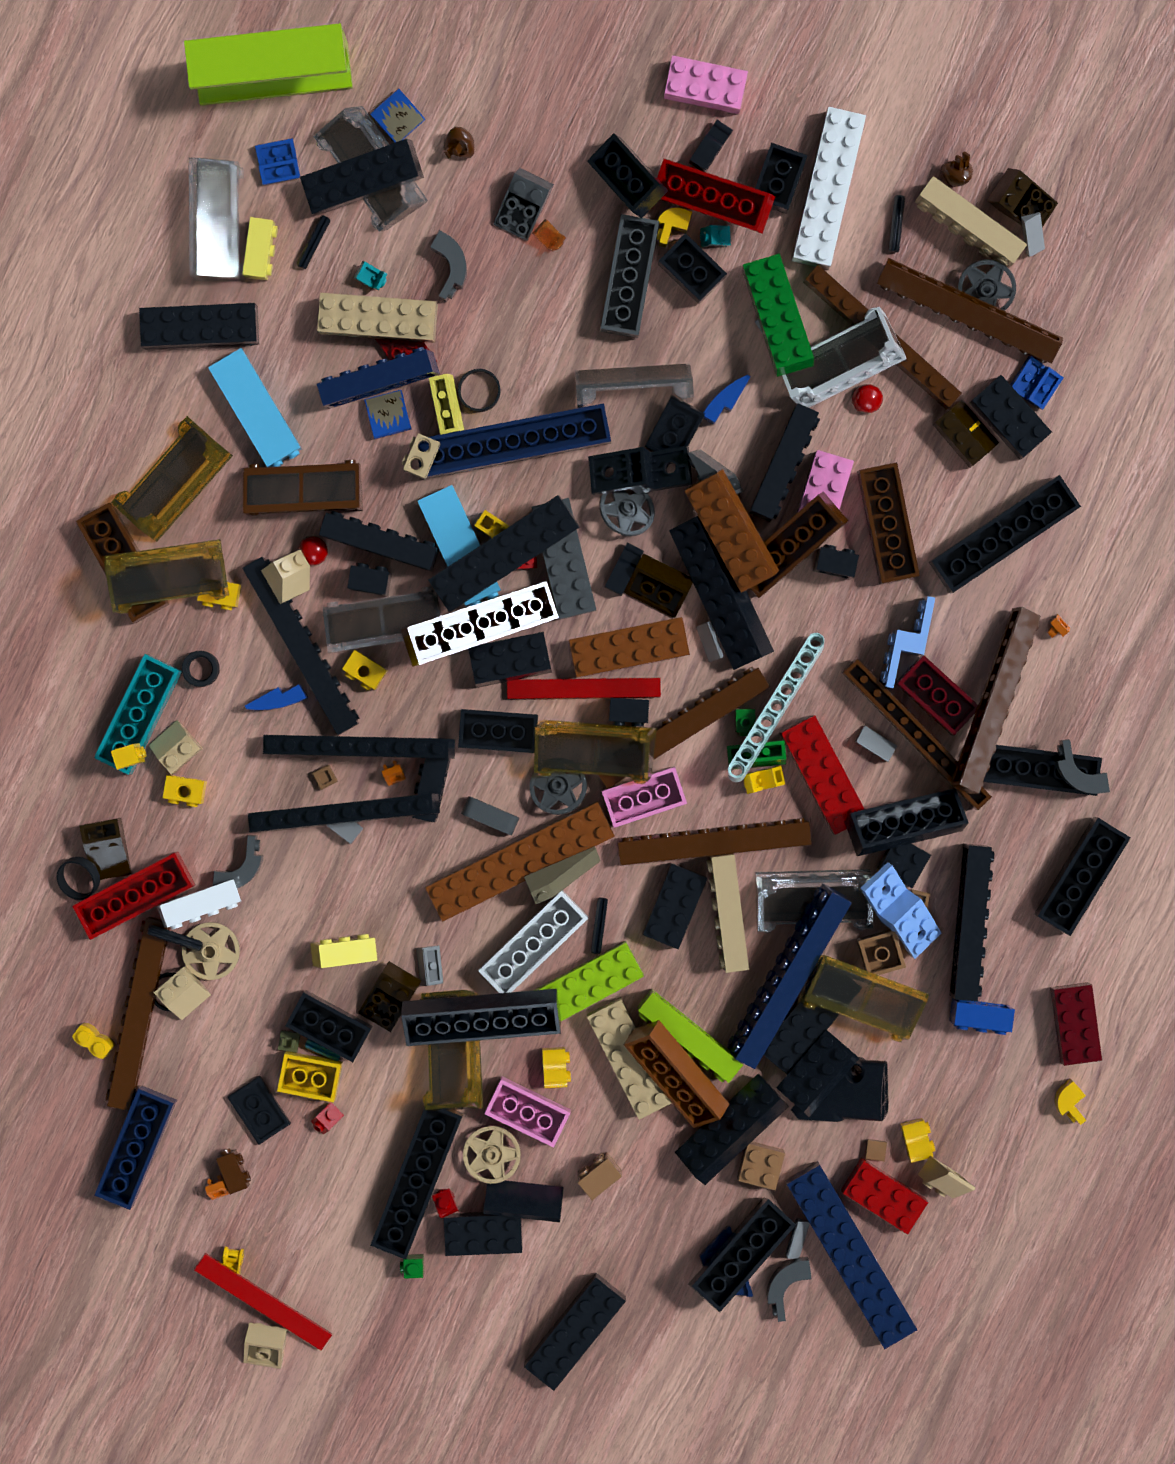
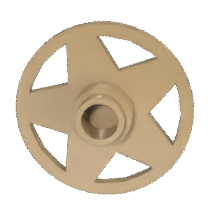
[182,922,240,980]
[463,1126,521,1184]

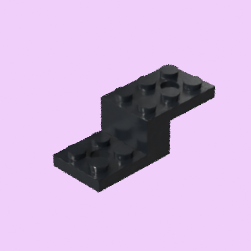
[588,446,693,495]

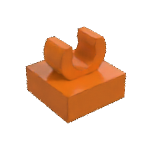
[1047,614,1070,638]
[381,760,406,786]
[205,1175,229,1200]

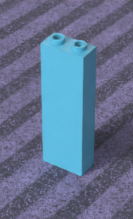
[208,348,302,467]
[418,485,501,607]

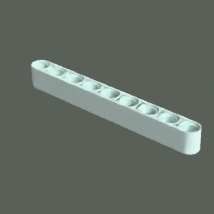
[728,633,824,782]

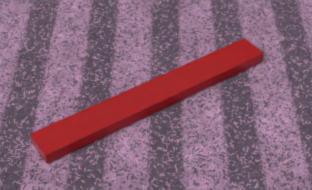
[507,678,661,699]
[194,1253,332,1351]

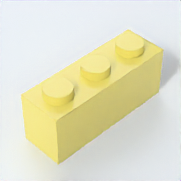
[242,217,278,281]
[429,374,464,435]

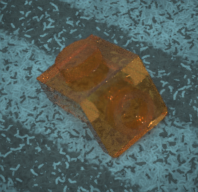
[532,219,566,252]

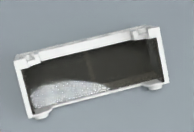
[782,307,907,408]

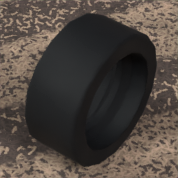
[182,651,219,687]

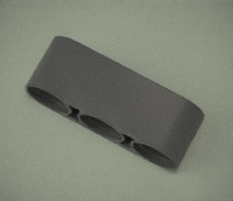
[461,796,519,836]

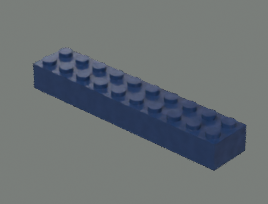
[418,403,611,480]
[727,883,852,1069]
[785,1161,917,1349]

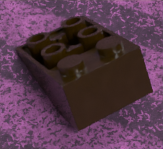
[987,168,1058,227]
[79,818,132,880]
[358,961,422,1032]

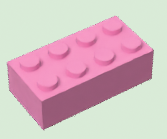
[664,55,748,114]
[797,450,854,513]
[602,767,687,828]
[484,1076,571,1148]

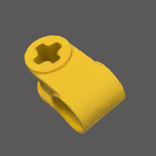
[222,1246,244,1274]

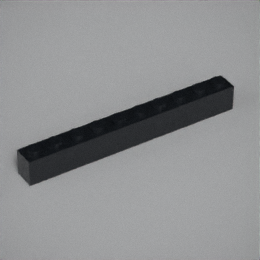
[242,557,360,735]
[263,735,455,759]
[248,793,440,833]

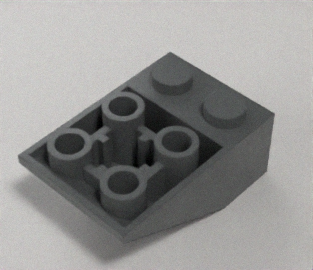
[493,168,554,241]
[688,449,744,495]

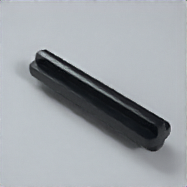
[889,195,905,253]
[297,215,330,269]
[591,897,608,954]
[147,925,203,951]

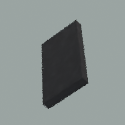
[483,1180,564,1222]

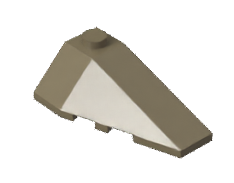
[524,846,600,904]

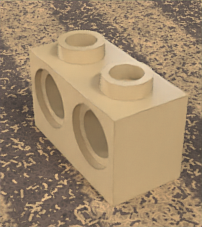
[402,433,440,480]

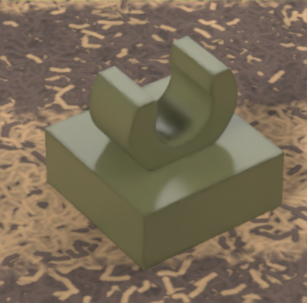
[278,1030,300,1053]

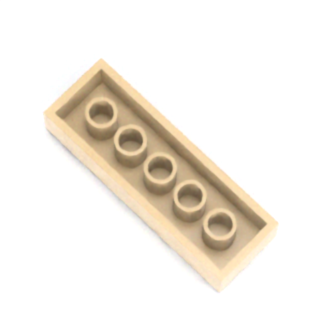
[915,176,1027,268]
[317,293,438,343]
[707,853,749,973]
[587,997,672,1120]

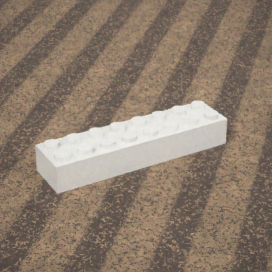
[792,107,866,270]

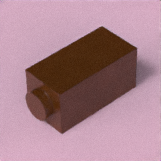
[216,1148,251,1195]

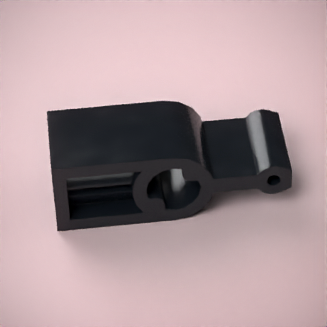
[689,119,733,172]
[605,542,644,596]

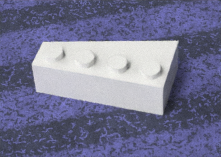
[157,879,241,930]

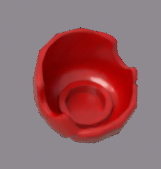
[852,384,883,413]
[298,536,328,566]

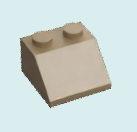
[261,550,310,604]
[149,720,203,774]
[154,966,211,1020]
[918,1156,976,1199]
[243,1323,287,1369]

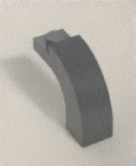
[430,230,467,302]
[1055,739,1110,794]
[213,835,264,889]
[767,1256,812,1322]

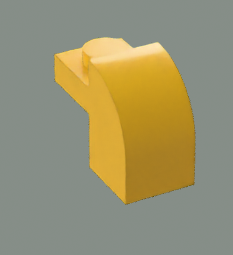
[657,208,692,247]
[743,766,785,794]
[1055,1079,1086,1125]

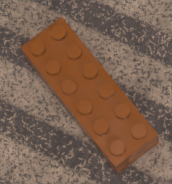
[685,469,779,593]
[569,617,690,678]
[623,1020,729,1128]

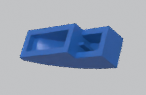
[703,374,751,424]
[245,684,308,710]

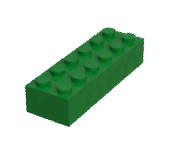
[743,253,814,377]

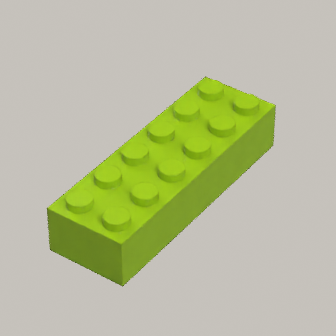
[535,941,644,1021]
[637,989,743,1083]

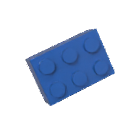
[949,998,1015,1035]

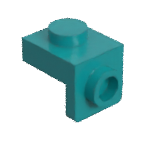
[700,225,731,247]
[354,261,387,290]

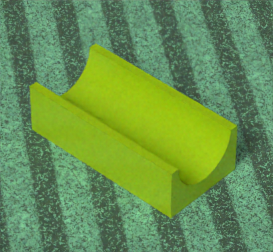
[184,23,353,105]

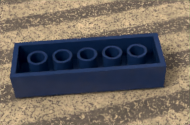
[317,347,440,408]
[94,1086,177,1210]

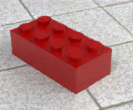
[841,1157,929,1235]

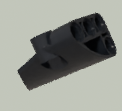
[791,1057,889,1122]

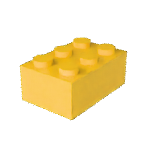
[277,1051,343,1103]

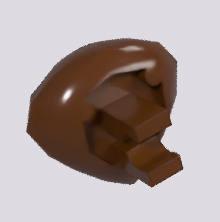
[443,127,475,159]
[941,151,973,187]

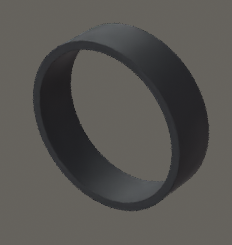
[458,369,501,412]
[56,857,100,900]

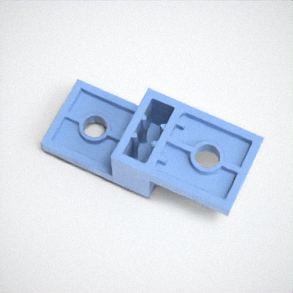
[880,596,935,688]
[860,862,942,959]

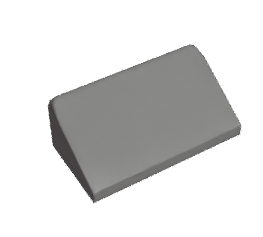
[1021,212,1045,257]
[696,621,723,662]
[855,726,897,762]
[326,822,363,844]
[416,945,443,986]
[786,1218,810,1259]

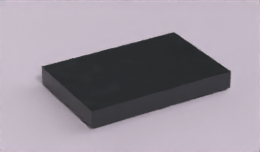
[645,395,706,451]
[227,1076,291,1145]

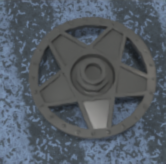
[958,259,1016,311]
[599,490,655,536]
[530,758,587,815]

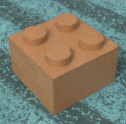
[856,929,906,978]
[737,1141,785,1191]
[577,1152,622,1200]

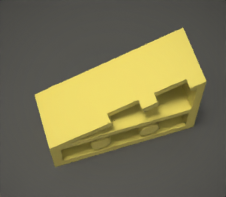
[310,934,377,968]

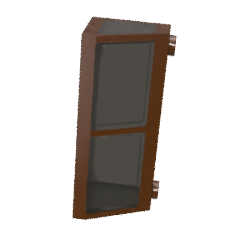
[243,460,363,516]

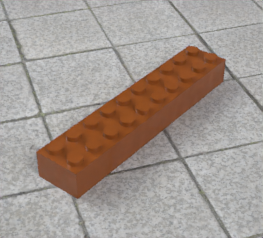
[425,801,615,922]

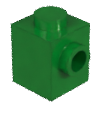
[735,709,755,736]
[400,1254,425,1279]

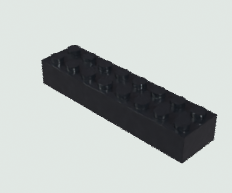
[929,475,1081,594]
[428,495,580,612]
[669,516,774,670]
[949,843,995,1002]
[401,989,561,1046]
[370,1099,463,1260]

